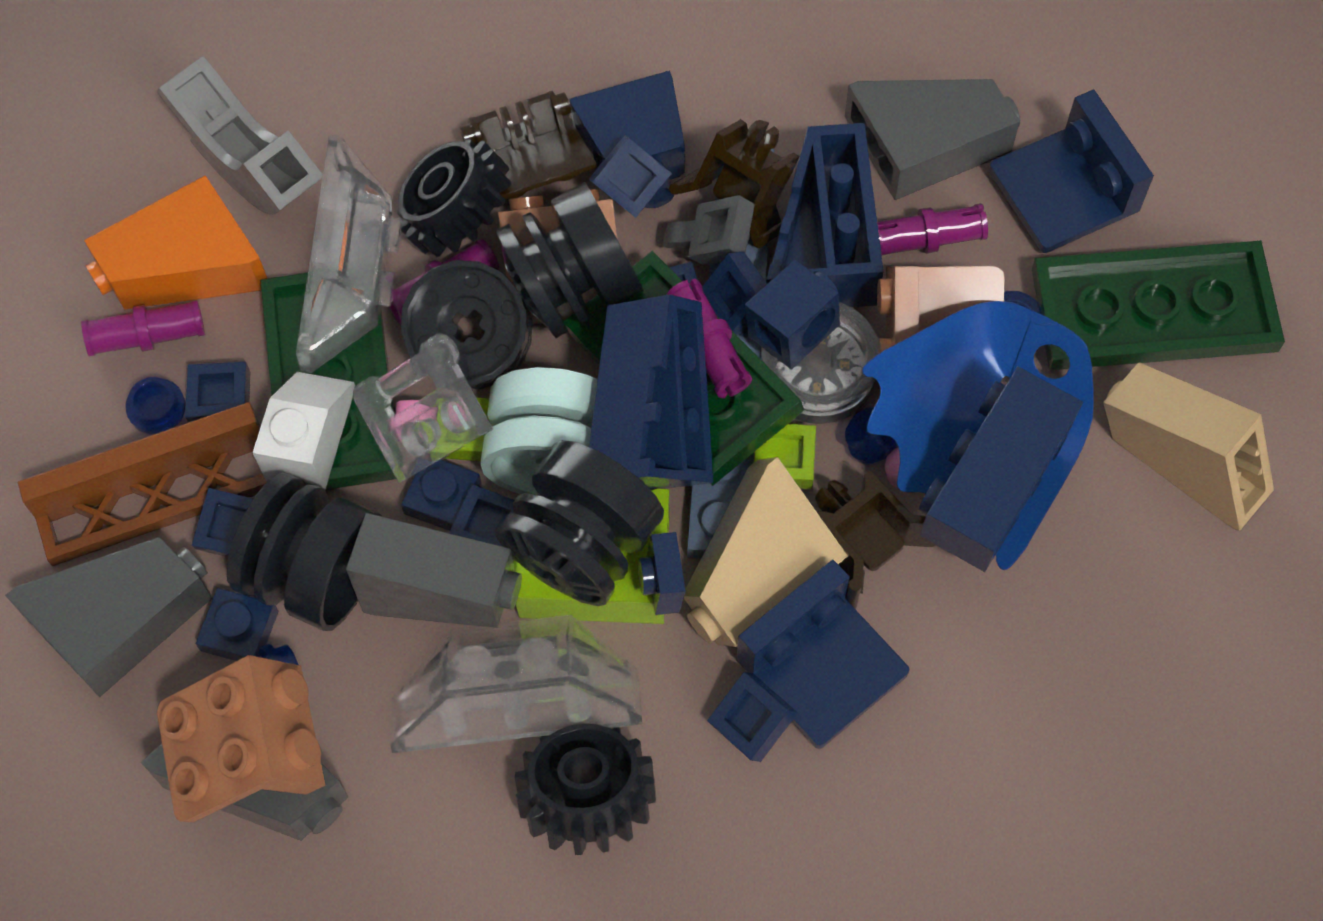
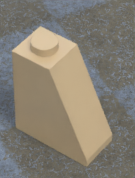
[1103,362,1274,531]
[684,457,848,647]

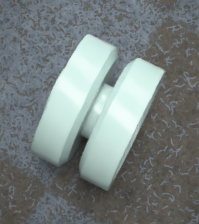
[480,367,598,495]

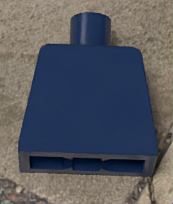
[569,70,685,208]

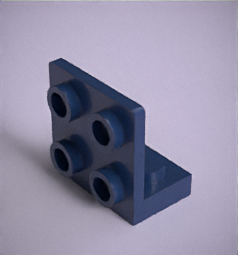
[989,89,1154,253]
[737,559,910,749]

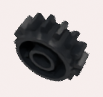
[397,139,511,257]
[515,722,656,855]

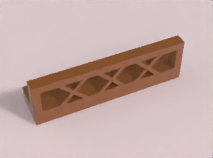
[17,402,267,566]

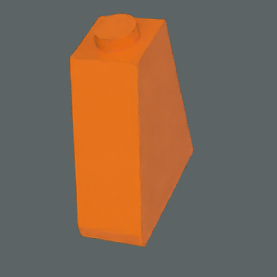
[84,175,268,310]

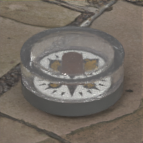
[761,302,879,424]

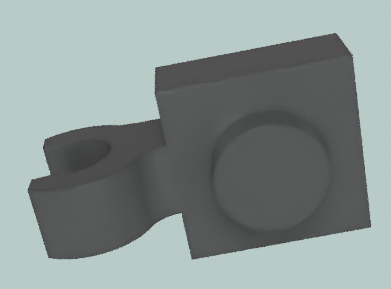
[662,195,755,265]

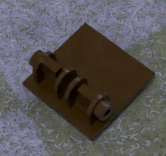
[459,91,597,200]

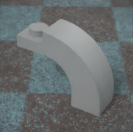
[157,55,324,215]

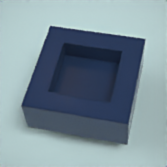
[589,135,672,218]
[702,251,767,335]
[185,361,251,423]
[401,454,482,531]
[449,484,515,547]
[192,488,253,557]
[638,532,686,615]
[195,588,279,661]
[707,671,798,762]

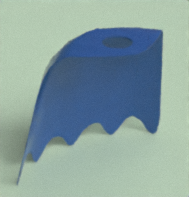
[862,301,1094,570]

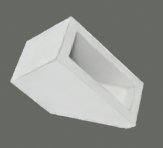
[253,372,356,489]

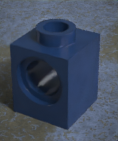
[745,260,840,370]

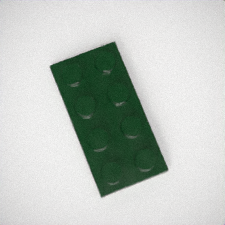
[1031,240,1285,370]
[564,251,804,486]
[261,263,402,490]

